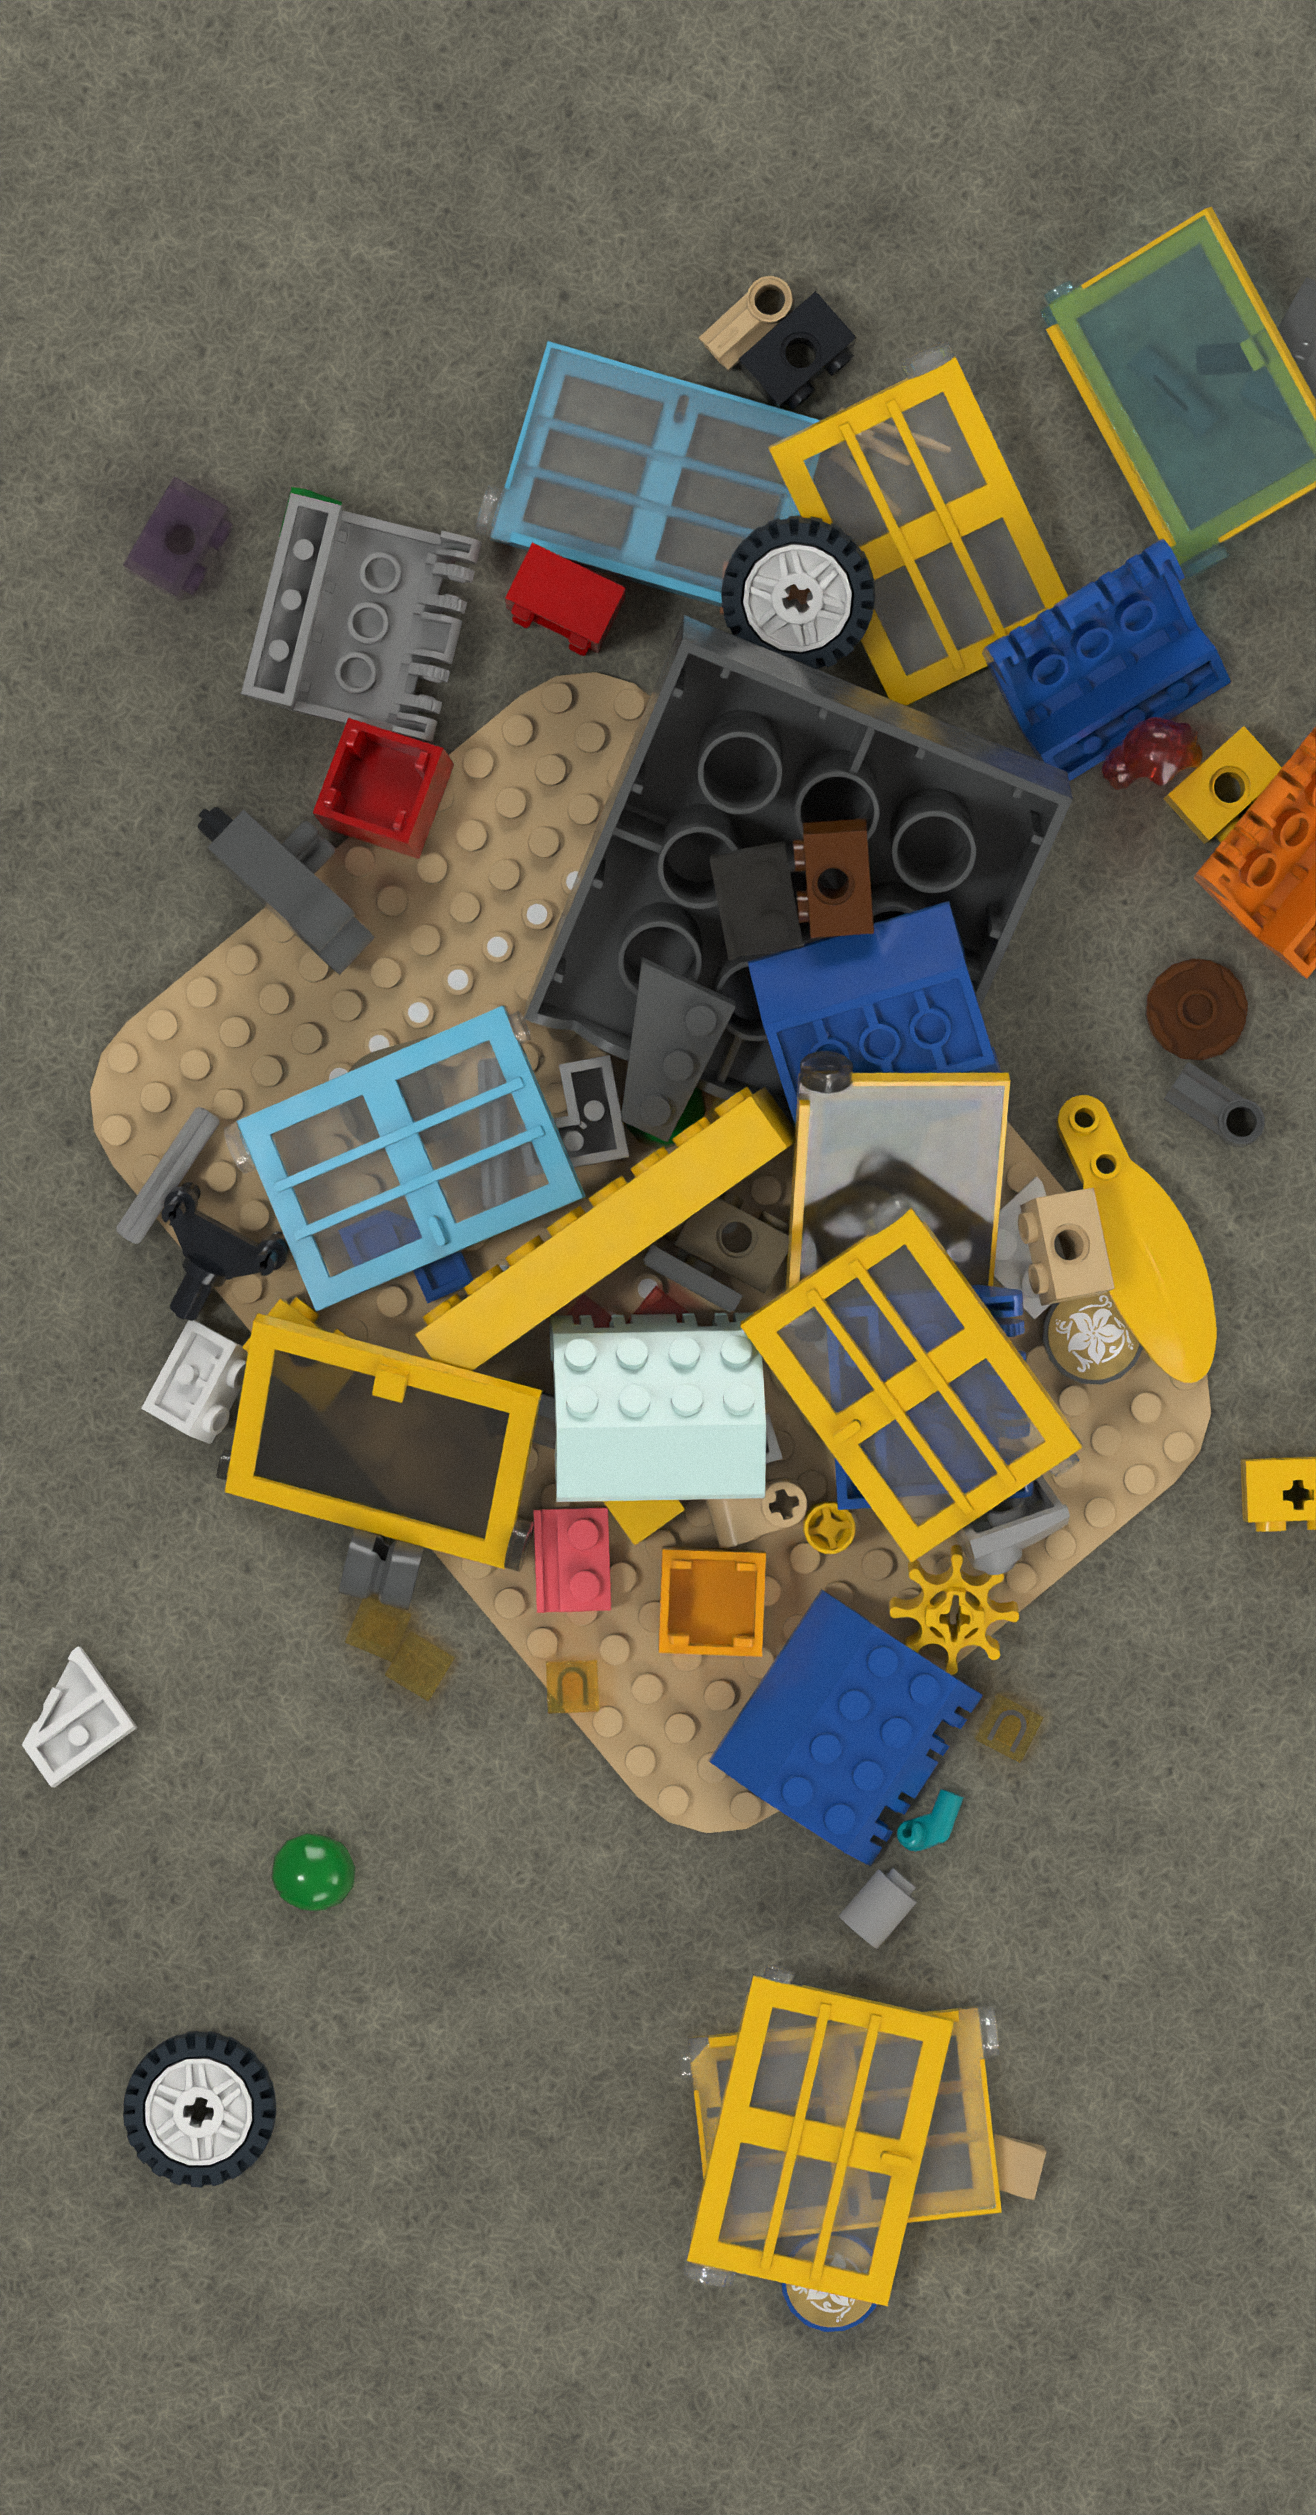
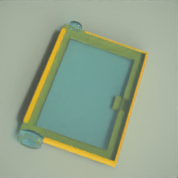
[1040,207,1316,581]

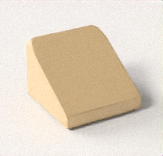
[993,2134,1046,2200]

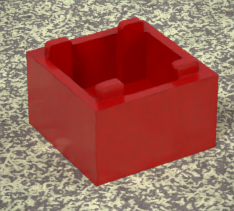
[505,542,626,656]
[313,718,454,859]

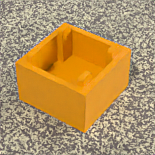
[658,1546,766,1657]

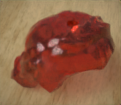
[1102,717,1203,790]

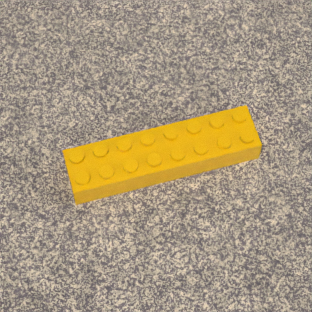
[415,1087,795,1371]

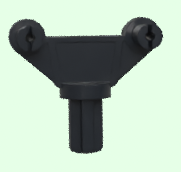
[161,1182,289,1321]

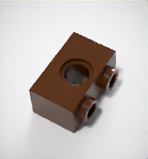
[793,819,874,938]

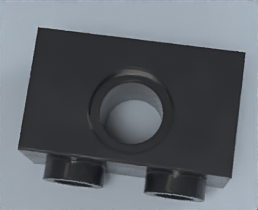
[737,291,857,410]

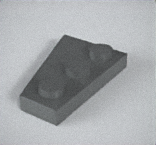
[621,957,736,1142]

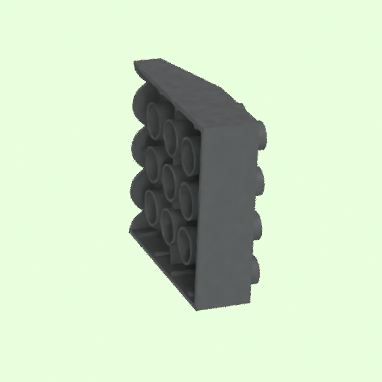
[524,615,1073,1173]

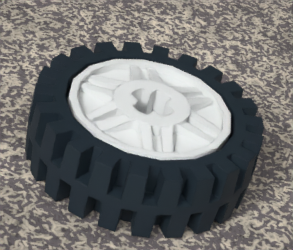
[721,515,875,670]
[123,2031,276,2188]

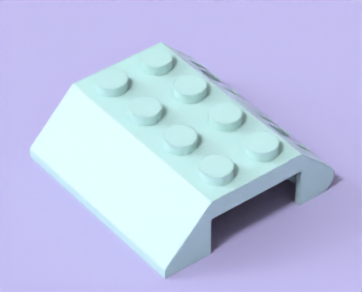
[549,1312,766,1502]

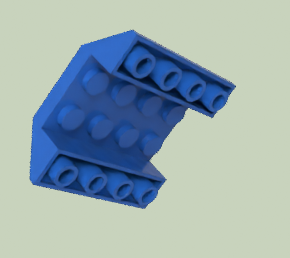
[748,901,1002,1153]

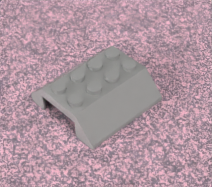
[241,493,482,743]

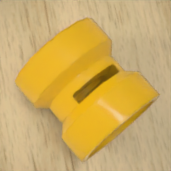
[803,1501,855,1554]

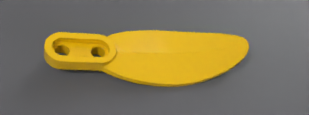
[1056,1095,1217,1383]

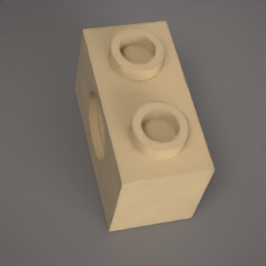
[1018,1188,1115,1306]

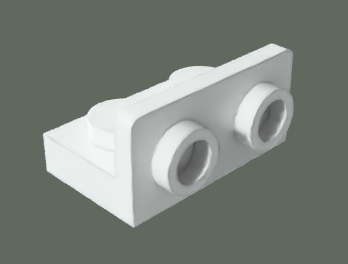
[141,1320,248,1444]

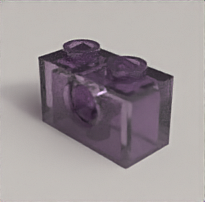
[123,476,233,601]

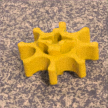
[889,1544,1019,1675]

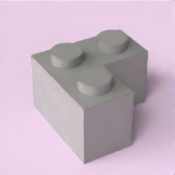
[518,1055,630,1177]

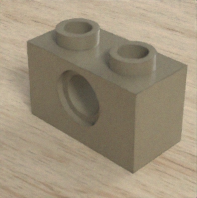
[674,1191,790,1293]

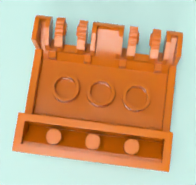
[1194,726,1316,979]

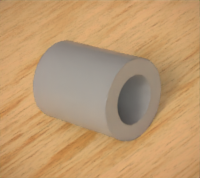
[838,1868,917,1949]

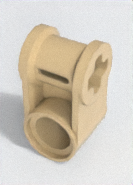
[705,1477,807,1548]

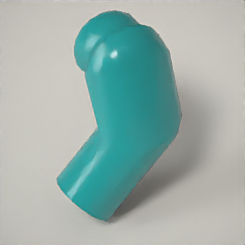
[897,1788,964,1852]

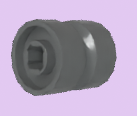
[338,1528,424,1610]

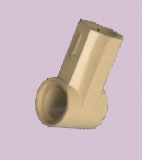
[699,276,794,372]

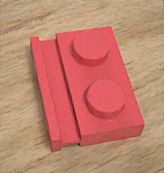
[533,1507,611,1613]

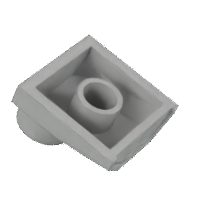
[944,1475,1070,1575]

